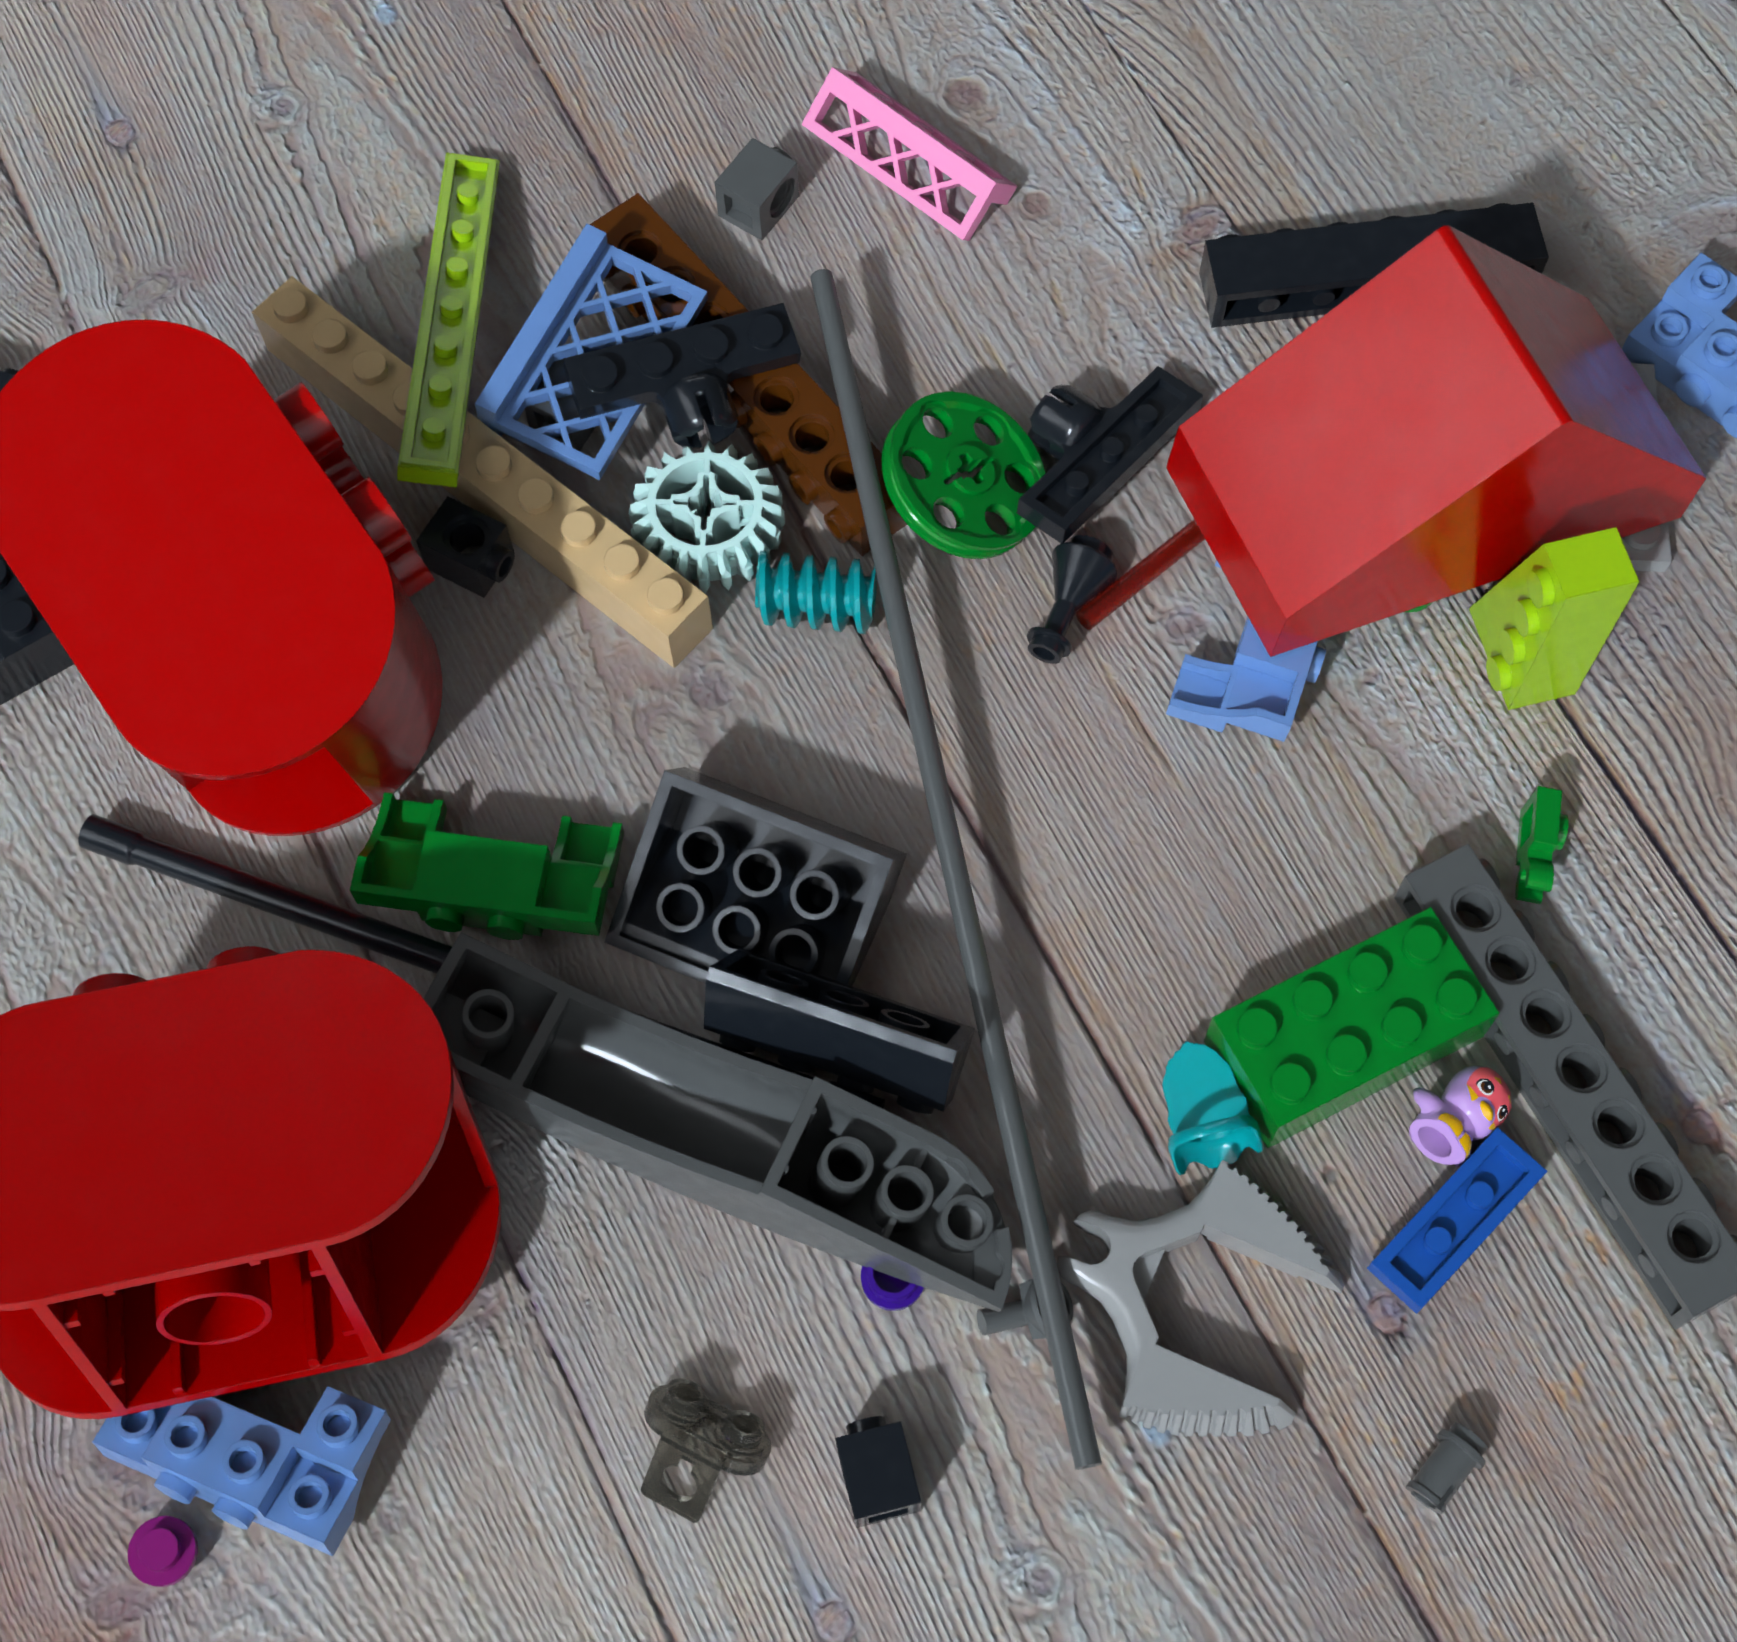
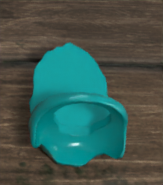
[1162,1041,1264,1175]

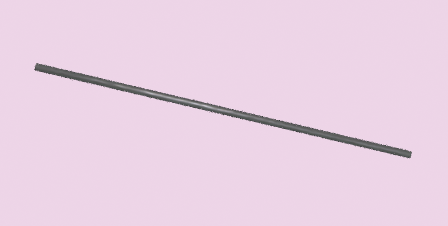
[810,269,1102,1470]

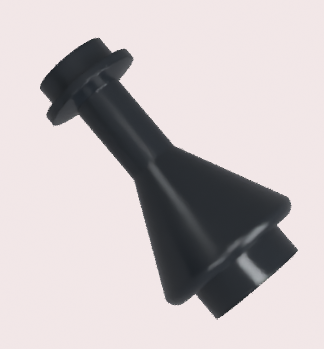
[1027,535,1117,664]

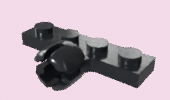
[563,303,801,449]
[1017,366,1203,543]

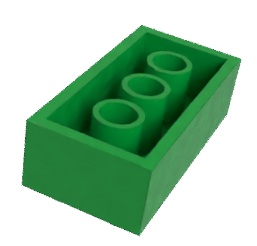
[1204,907,1500,1149]

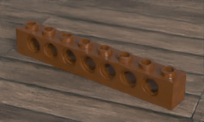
[589,193,907,556]

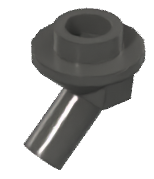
[977,1279,1073,1339]

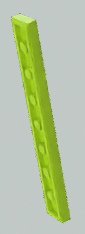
[397,152,500,488]

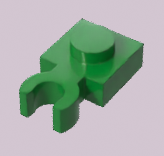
[1515,786,1569,904]

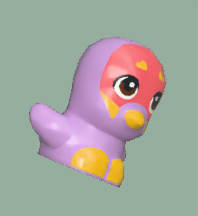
[1409,1066,1512,1168]

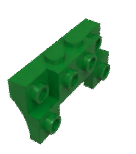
[349,792,624,940]

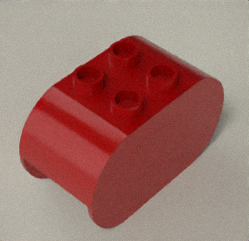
[0,319,442,836]
[0,946,502,1419]

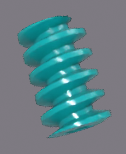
[755,550,878,634]

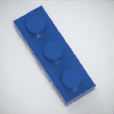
[1367,1127,1548,1314]

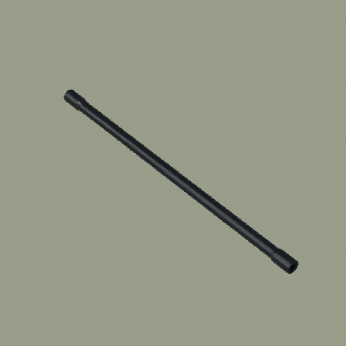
[78,814,885,1109]

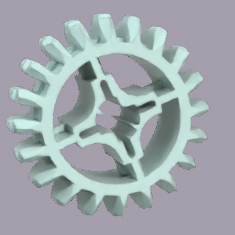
[629,441,785,594]

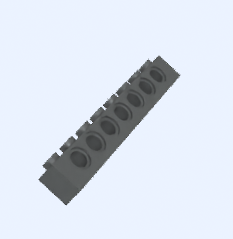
[1394,844,1737,1330]

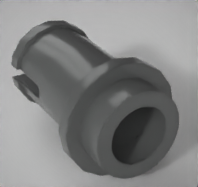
[1406,1422,1488,1514]

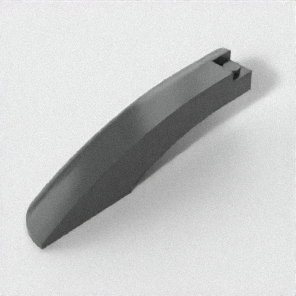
[423,932,1012,1312]

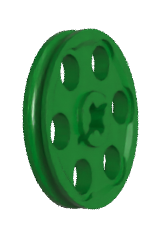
[881,392,1045,559]

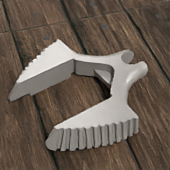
[1057,1160,1344,1437]

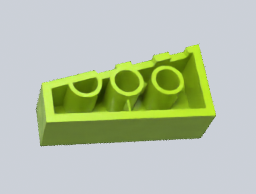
[1469,527,1639,710]

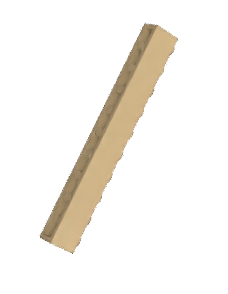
[252,276,713,668]

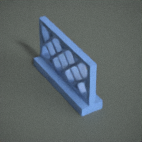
[475,223,707,480]

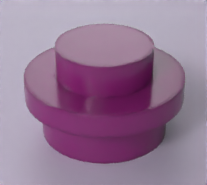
[128,1516,198,1587]

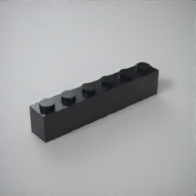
[1199,202,1549,328]

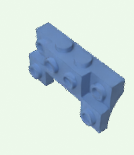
[1622,252,1737,438]
[1166,560,1326,742]
[92,1386,391,1556]

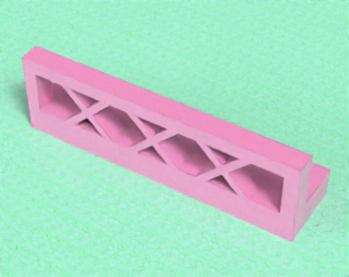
[802,67,1018,241]

